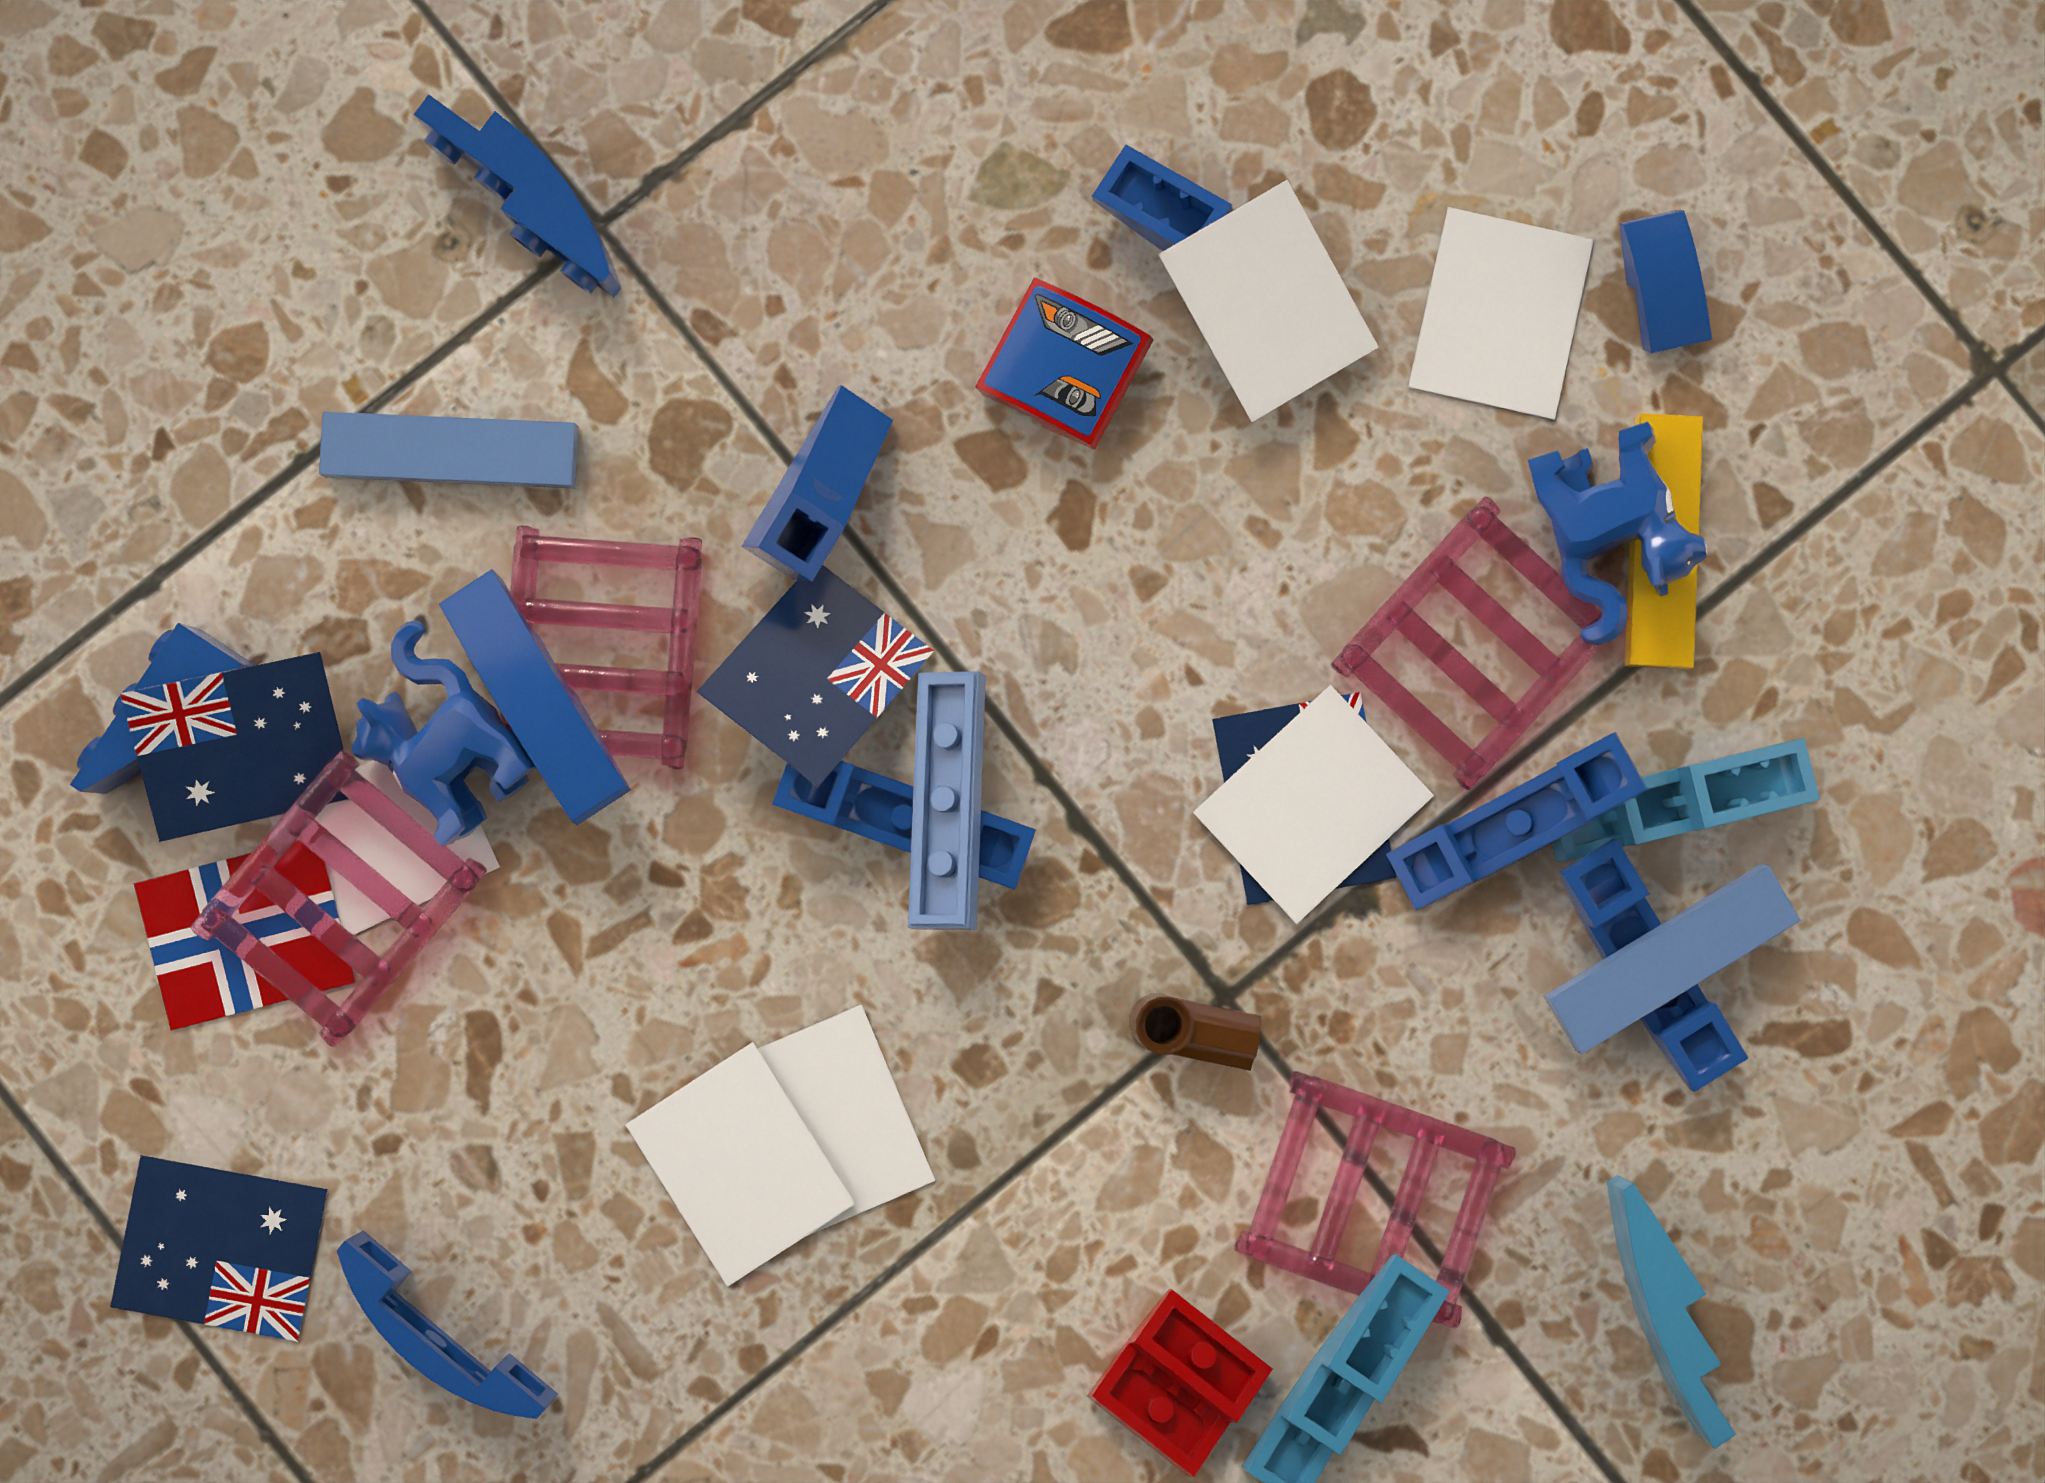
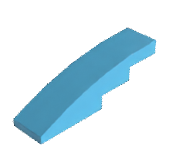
[1552,738,1820,862]
[1607,1175,1736,1449]
[1241,1254,1450,1483]

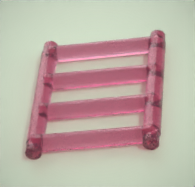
[1331,496,1605,790]
[499,525,702,770]
[191,750,487,1047]
[1234,1071,1516,1328]

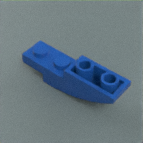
[413,94,621,298]

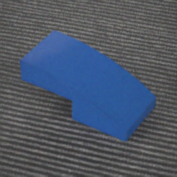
[1619,209,1712,353]

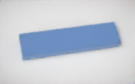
[319,412,579,489]
[908,671,986,930]
[1543,864,1801,1054]

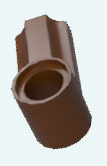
[1129,993,1262,1071]

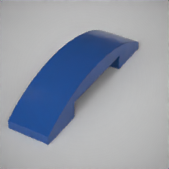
[1386,732,1648,911]
[772,760,1036,890]
[1559,838,1748,1092]
[336,1230,558,1419]

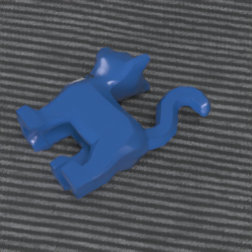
[1528,422,1708,646]
[351,620,536,847]

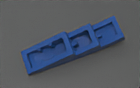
[1092,144,1233,251]
[439,569,631,826]

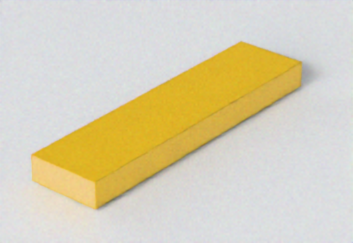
[1625,413,1703,670]

